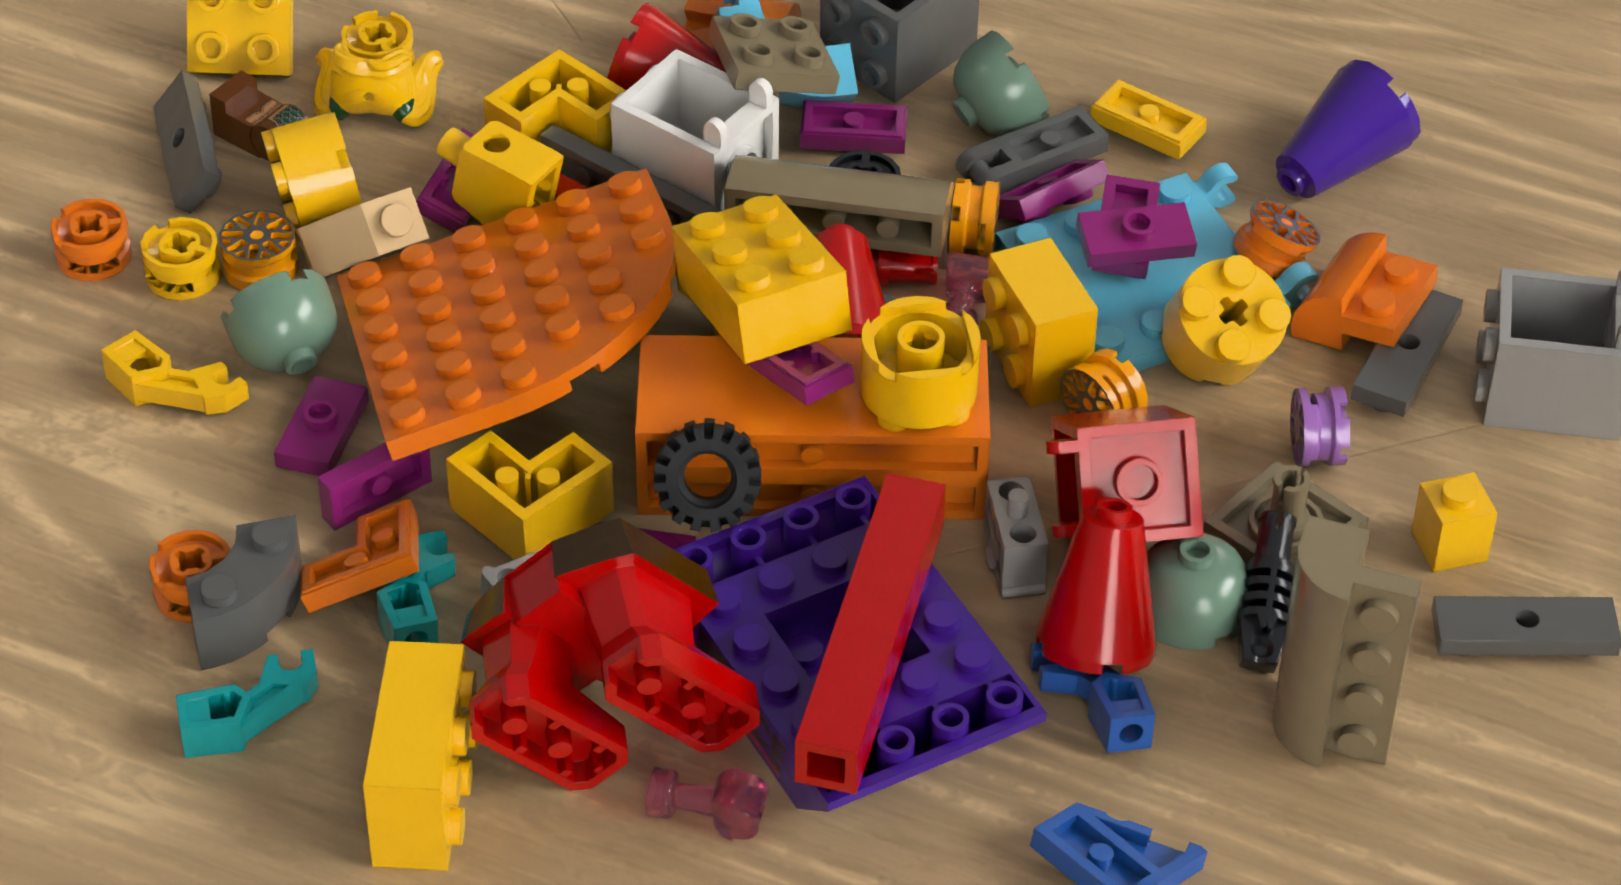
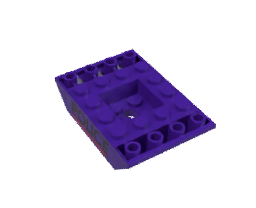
[673,476,1047,812]

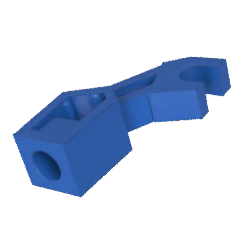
[1028,643,1156,753]

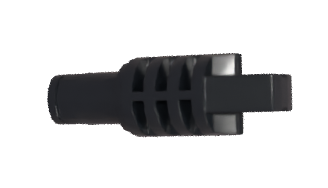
[1237,510,1297,673]

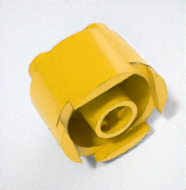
[261,112,362,234]
[1161,255,1291,386]
[860,296,981,432]

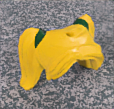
[313,40,444,127]

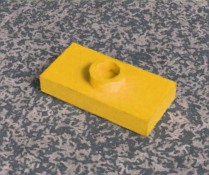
[1090,79,1207,160]

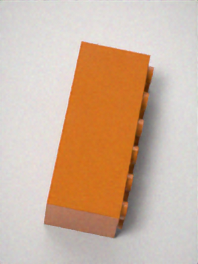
[635,335,990,520]

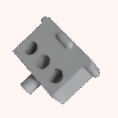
[983,476,1049,598]

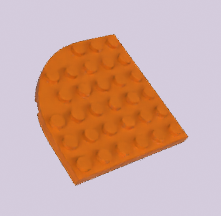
[336,168,678,461]

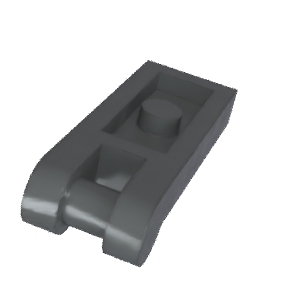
[956,106,1109,195]

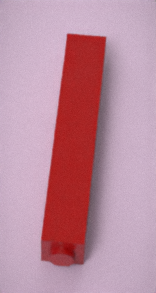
[794,473,946,795]

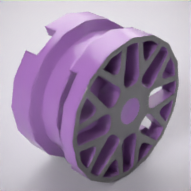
[1290,386,1350,467]

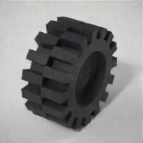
[653,418,761,532]

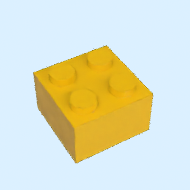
[980,237,1098,407]

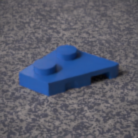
[1030,802,1208,885]

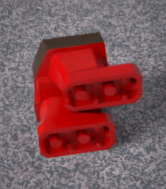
[460,518,760,791]

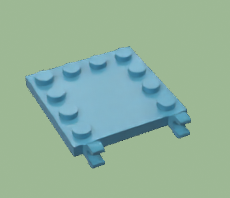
[995,163,1318,371]

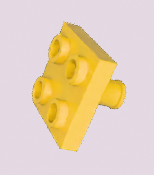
[187,0,293,76]

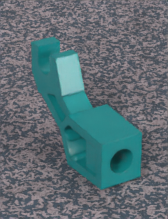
[377,530,456,645]
[176,649,319,758]

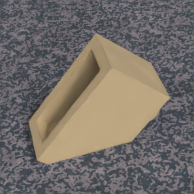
[296,187,429,278]

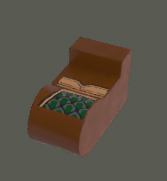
[209,70,308,163]

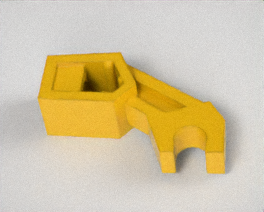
[101,330,249,415]

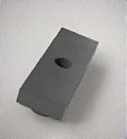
[153,70,222,214]
[1351,290,1463,417]
[1431,596,1621,657]

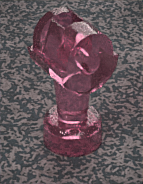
[945,252,989,325]
[646,767,770,842]

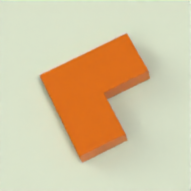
[300,499,419,613]

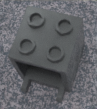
[820,0,979,103]

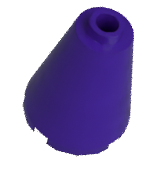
[1276,59,1421,198]

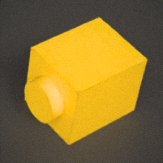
[1411,472,1498,572]

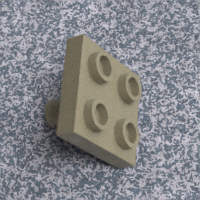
[708,13,840,98]
[1203,460,1369,566]

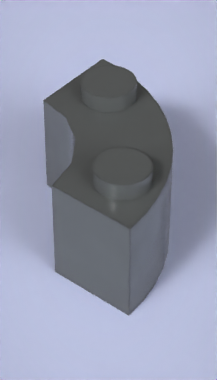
[185,515,302,671]

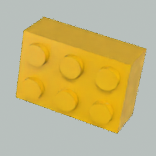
[671,194,852,364]
[363,641,479,871]

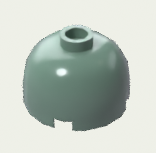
[952,30,1050,137]
[221,269,338,375]
[1147,533,1248,650]

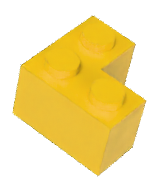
[483,49,627,153]
[446,430,614,560]

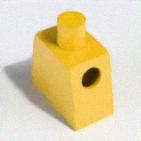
[436,121,564,225]

